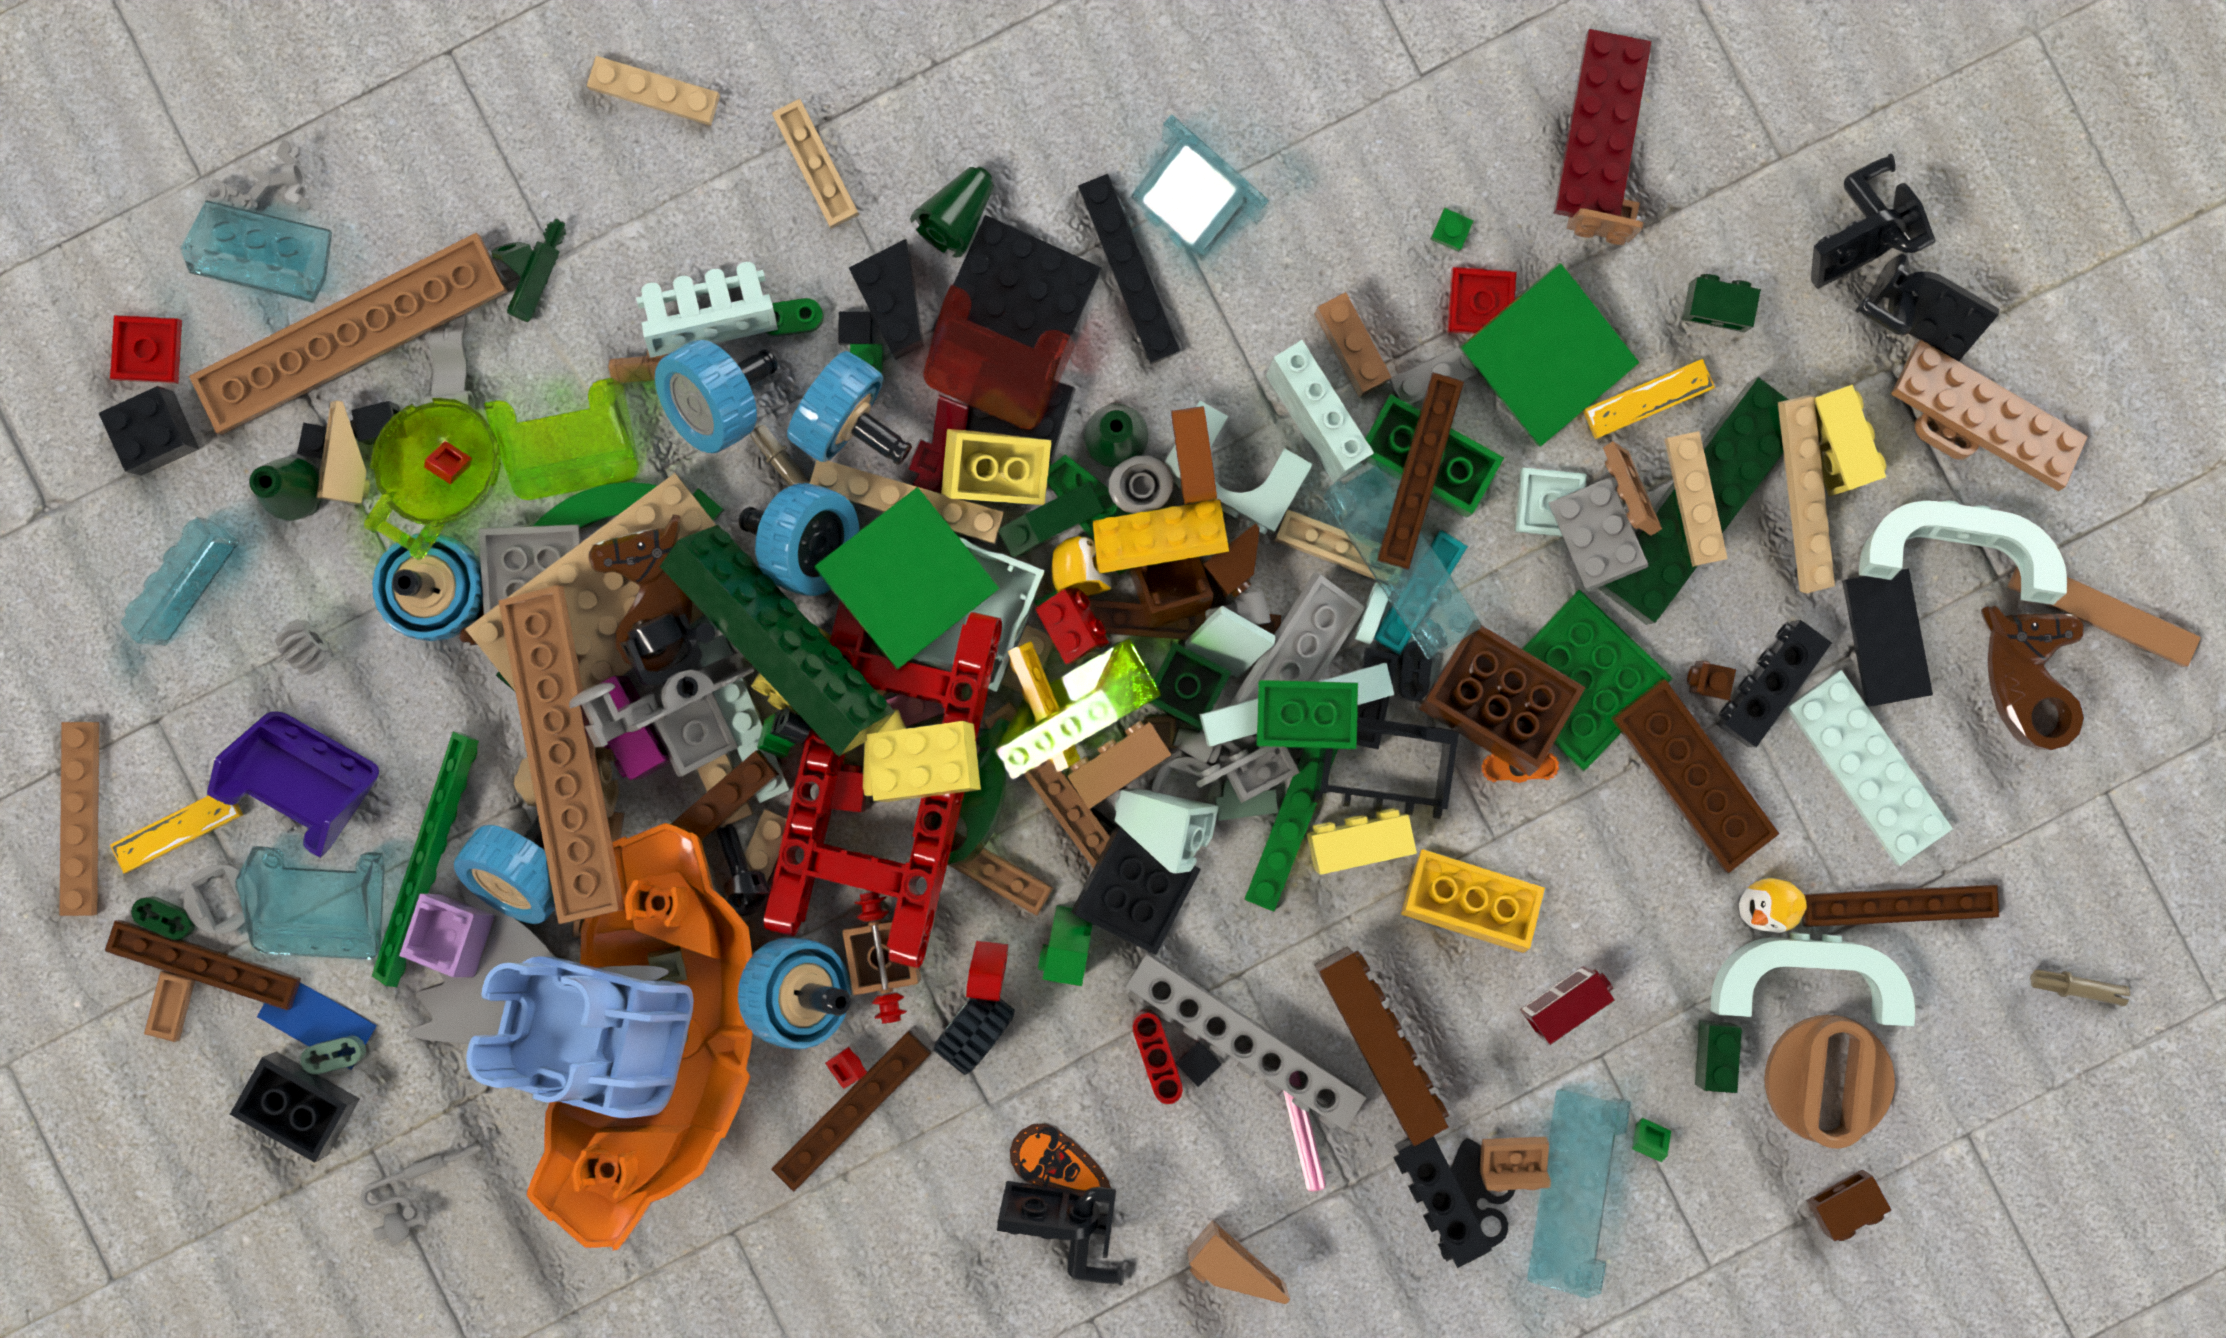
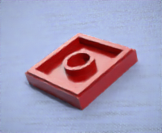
[1447,267,1517,334]
[110,315,182,384]

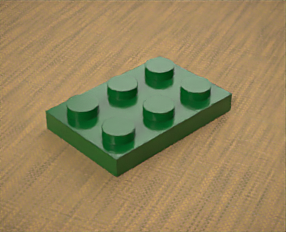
[1257,680,1358,749]

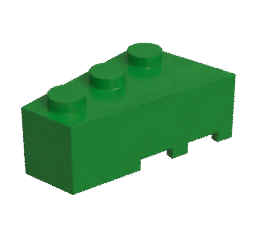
[1038,905,1093,987]

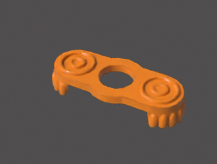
[1481,753,1559,783]

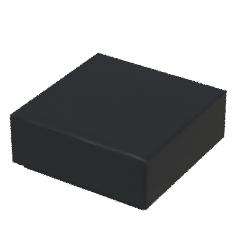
[838,311,872,345]
[1176,1041,1221,1087]

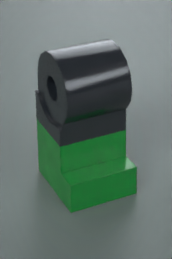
[757,707,811,759]

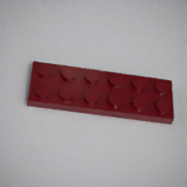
[1553,29,1652,217]

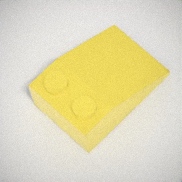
[941,429,1051,505]

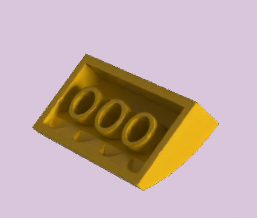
[1401,849,1545,953]

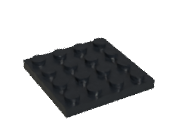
[932,215,1102,380]

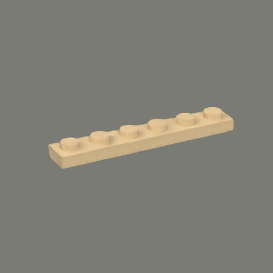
[1778,396,1835,593]
[809,460,1004,545]

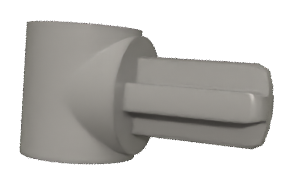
[1205,590,1271,626]

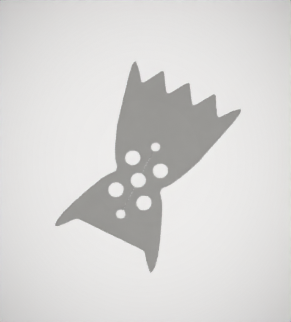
[406,880,669,1044]

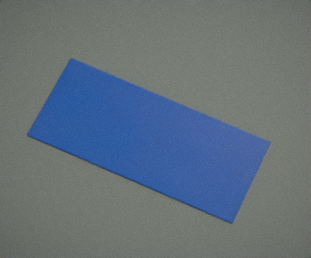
[257,982,377,1070]

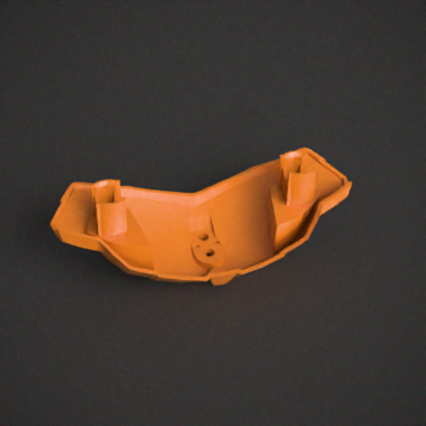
[526,823,753,1251]

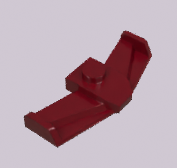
[908,394,969,494]

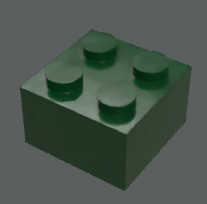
[1144,642,1231,731]

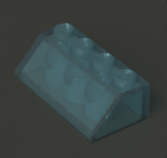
[180,200,332,303]
[121,516,240,646]

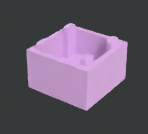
[399,894,495,977]

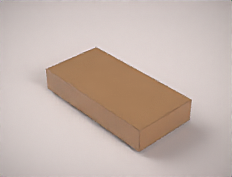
[144,971,195,1042]

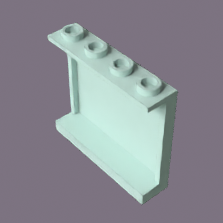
[1266,340,1374,483]

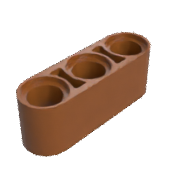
[1171,406,1217,504]

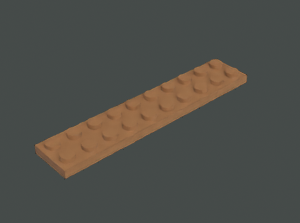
[189,233,508,435]
[498,585,625,924]

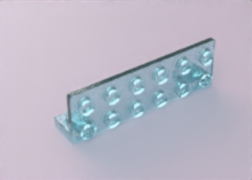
[1323,466,1482,660]
[1527,1089,1631,1298]

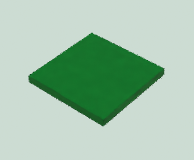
[1459,263,1639,447]
[814,487,1000,670]
[1522,589,1673,771]

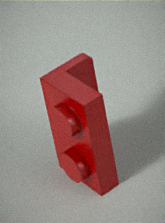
[1035,588,1109,665]

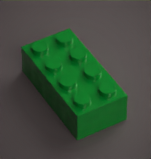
[1364,394,1504,518]

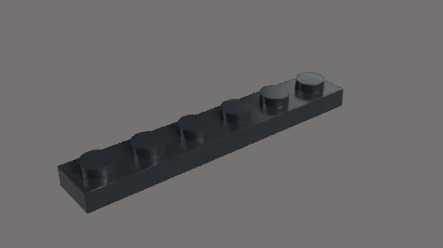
[1078,173,1180,365]

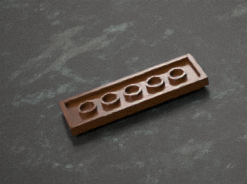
[1611,679,1780,873]

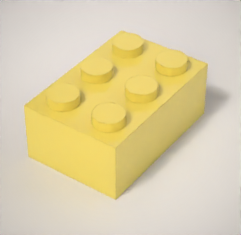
[1814,385,1886,497]
[867,721,981,802]
[1306,808,1417,875]

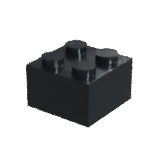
[99,386,199,476]

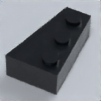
[849,239,924,360]

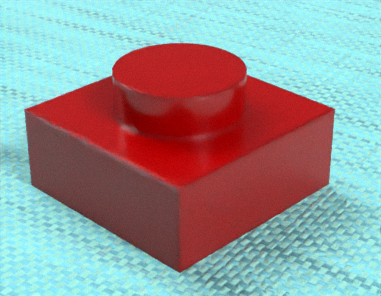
[424,441,472,484]
[825,1047,868,1089]

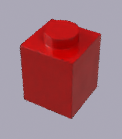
[830,764,867,812]

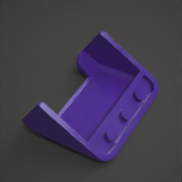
[207,711,379,858]

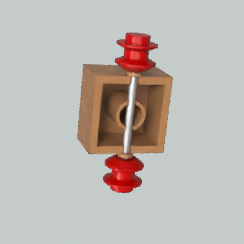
[842,892,921,1024]

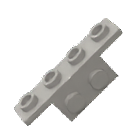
[1196,746,1300,803]

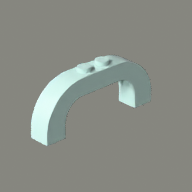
[1859,500,2067,605]
[1710,932,1915,1026]

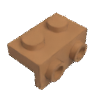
[1480,1136,1551,1192]

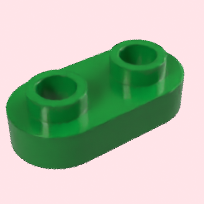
[765,298,824,337]

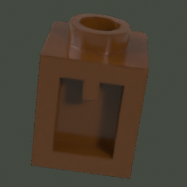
[1687,660,1736,701]

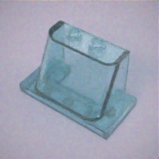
[1131,114,1270,261]

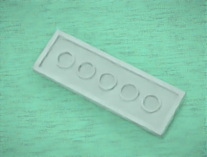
[1786,670,1953,866]

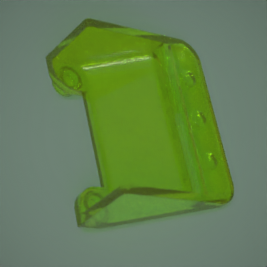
[484,377,639,501]

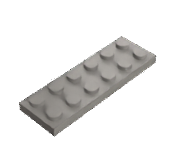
[1221,572,1366,754]

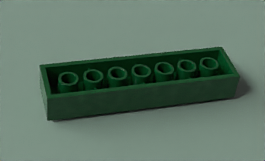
[1598,377,1789,625]
[660,525,895,757]

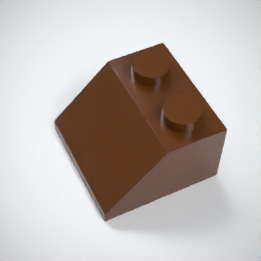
[1203,523,1260,598]

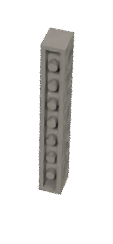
[1125,952,1367,1131]

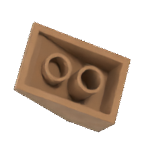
[1187,1220,1290,1304]

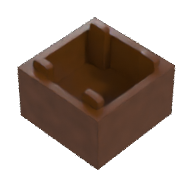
[1129,557,1214,628]

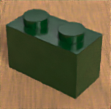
[1682,274,1761,333]
[1695,1020,1742,1093]

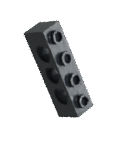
[1716,620,1832,748]
[1393,1136,1492,1268]

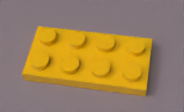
[1093,499,1229,574]

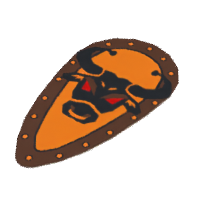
[1010,1124,1112,1193]

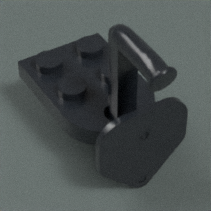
[1811,153,1935,289]
[1855,253,1999,361]
[997,1181,1124,1286]

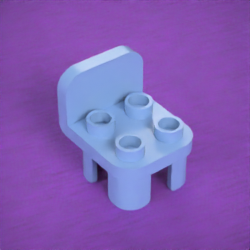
[466,956,694,1118]

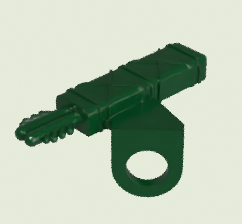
[491,218,566,322]

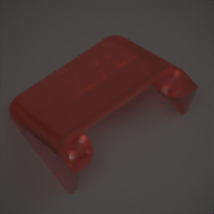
[923,285,1075,429]

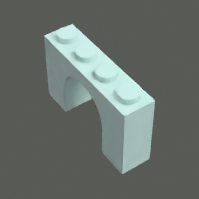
[1164,401,1313,535]

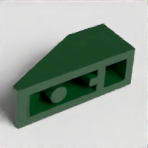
[998,482,1106,558]

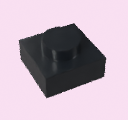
[297,422,327,459]

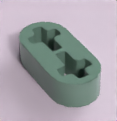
[300,1035,366,1075]

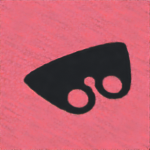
[1440,1138,1515,1259]

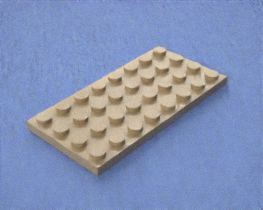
[465,472,716,691]

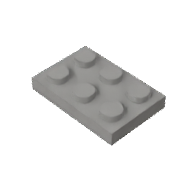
[1549,477,1648,592]

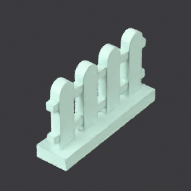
[636,262,778,358]

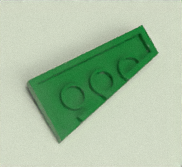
[1047,454,1132,576]

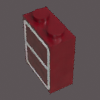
[1520,966,1615,1045]

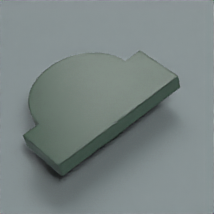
[1214,779,1278,821]

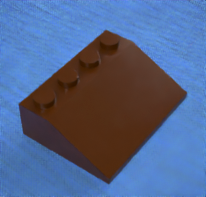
[1418,620,1585,776]

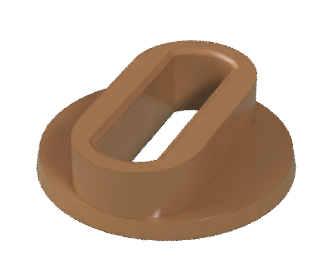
[1764,1015,1895,1149]

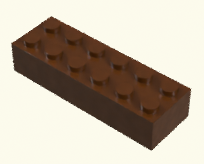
[1314,946,1449,1146]

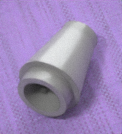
[1172,727,1222,764]

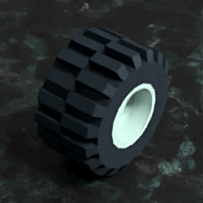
[933,998,1015,1075]

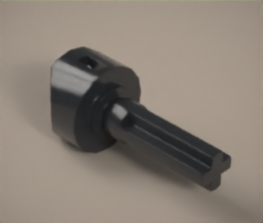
[717,824,770,916]

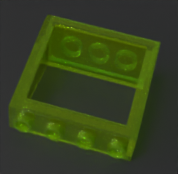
[996,639,1161,780]

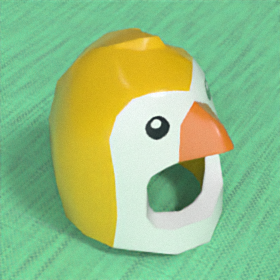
[1051,536,1111,596]
[1739,878,1807,933]

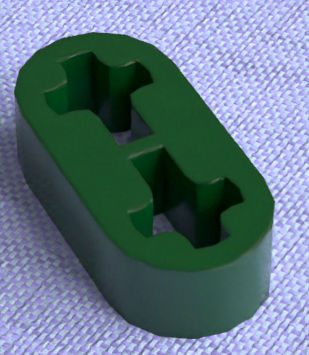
[131,896,196,940]

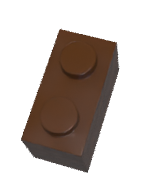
[1806,1169,1892,1242]

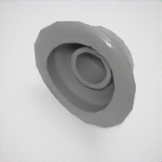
[1109,455,1173,514]

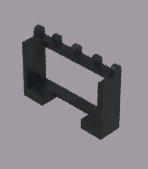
[1313,717,1459,819]

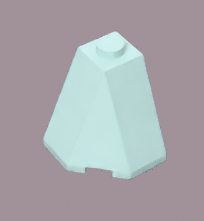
[1115,788,1219,874]

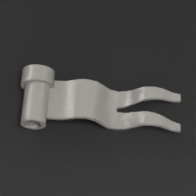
[423,313,475,417]

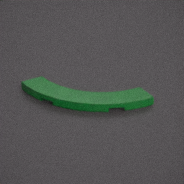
[533,482,657,529]

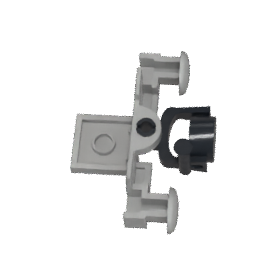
[569,612,755,777]

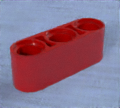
[966,940,1008,1001]
[1132,1009,1183,1104]

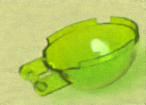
[364,398,501,560]

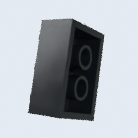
[229,1051,360,1163]

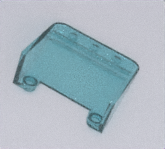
[236,846,385,959]

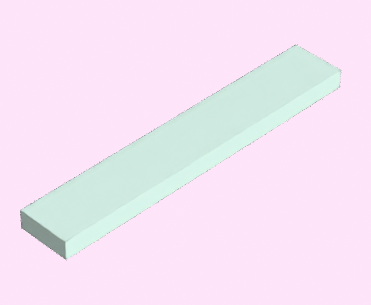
[1199,663,1394,747]

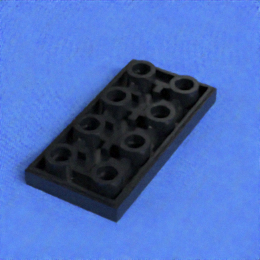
[1842,568,1933,707]

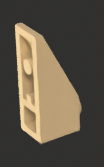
[316,400,370,504]

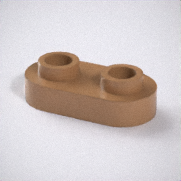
[1915,413,1979,460]

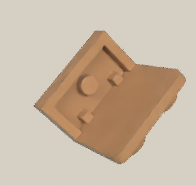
[1566,199,1644,245]

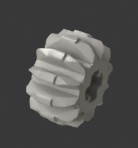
[275,619,333,675]

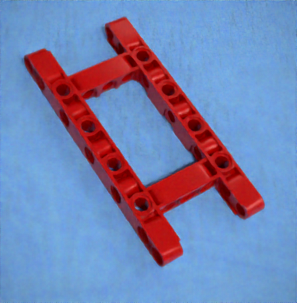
[764,600,1002,969]

